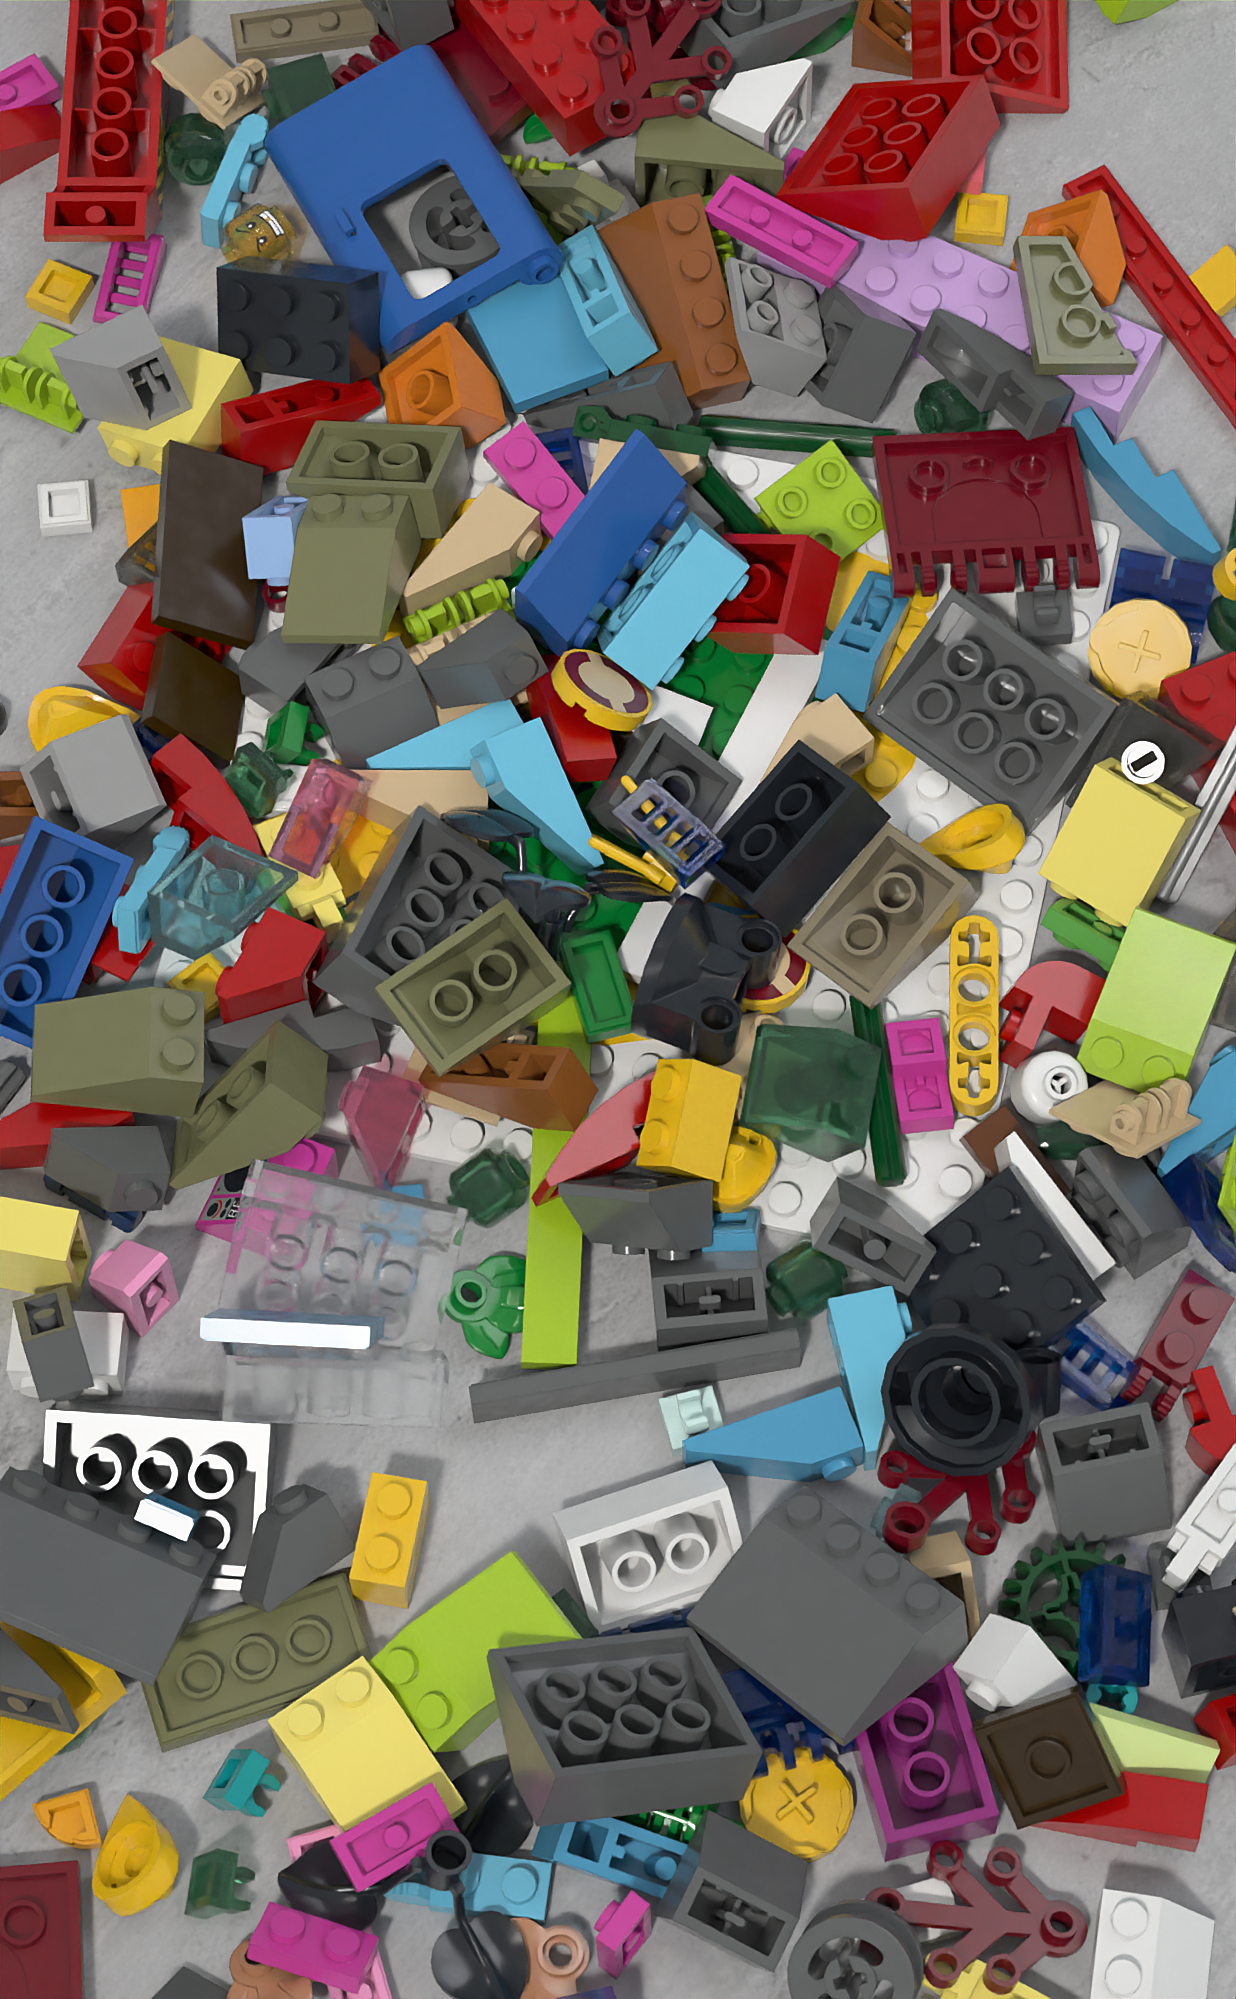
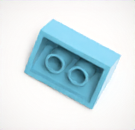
[596,511,750,690]

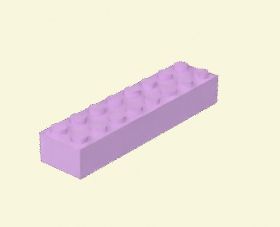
[757,211,1163,444]

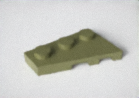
[509,168,626,236]
[1013,236,1138,375]

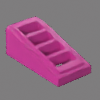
[93,233,167,324]

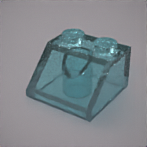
[147,835,299,961]

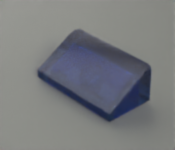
[1078,1563,1152,1687]

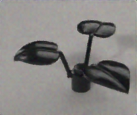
[440,808,676,962]
[277,1759,532,1999]

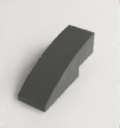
[916,308,1074,440]
[204,999,381,1072]

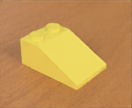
[267,1656,468,1834]

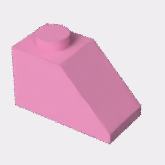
[88,1239,179,1338]

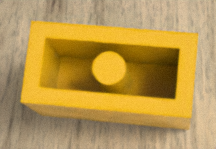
[636,1059,742,1183]
[349,1472,431,1609]

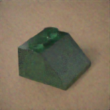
[739,1024,882,1163]

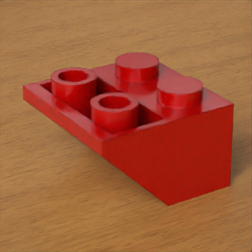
[77,582,232,712]
[215,907,329,1025]

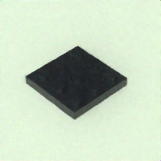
[906,1166,1107,1396]

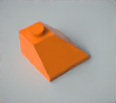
[1010,190,1126,308]
[378,322,506,449]

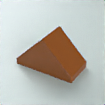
[851,0,912,77]

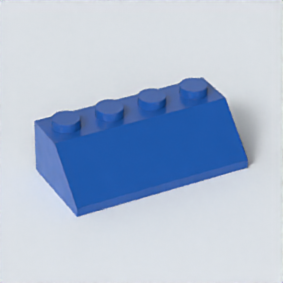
[515,429,689,657]
[0,816,134,1049]

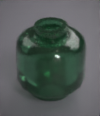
[164,113,228,186]
[914,378,991,434]
[447,1148,530,1229]
[765,1240,848,1321]

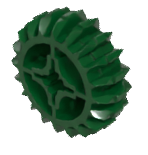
[997,1536,1152,1687]

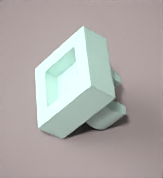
[658,1386,724,1457]

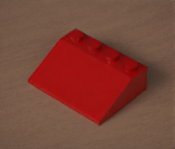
[911,0,1069,114]
[776,75,1000,242]

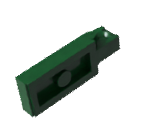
[572,406,717,467]

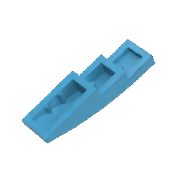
[1070,406,1221,580]

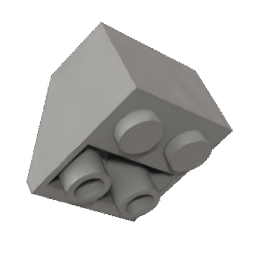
[724,257,827,398]
[50,304,192,430]
[20,714,167,850]

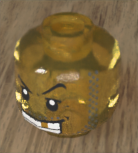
[221,203,297,263]

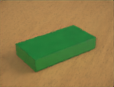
[558,929,633,1044]

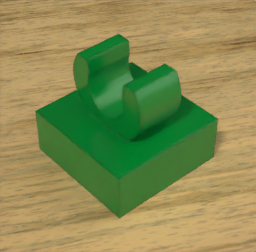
[259,701,324,766]

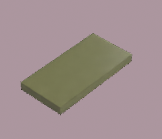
[140,1572,373,1753]

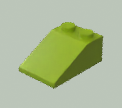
[1076,906,1236,1093]
[368,1551,583,1752]

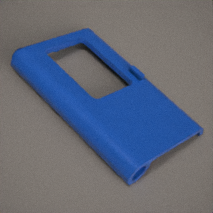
[264,45,563,356]

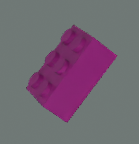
[850,1661,999,1862]

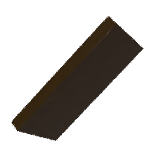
[151,440,263,650]

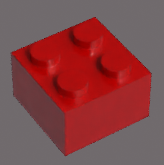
[706,534,841,655]

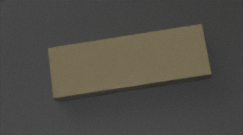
[230,0,379,64]

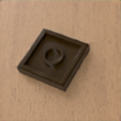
[141,631,244,770]
[971,1684,1126,1830]

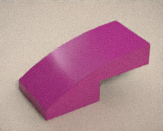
[885,1018,954,1134]

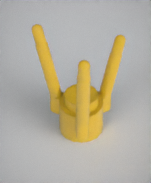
[588,775,695,894]

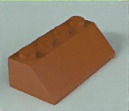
[597,193,750,410]

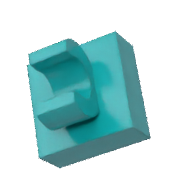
[203,1749,281,1817]

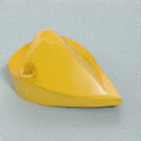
[28,686,146,753]
[919,803,1026,874]
[712,1126,777,1213]
[92,1794,179,1917]

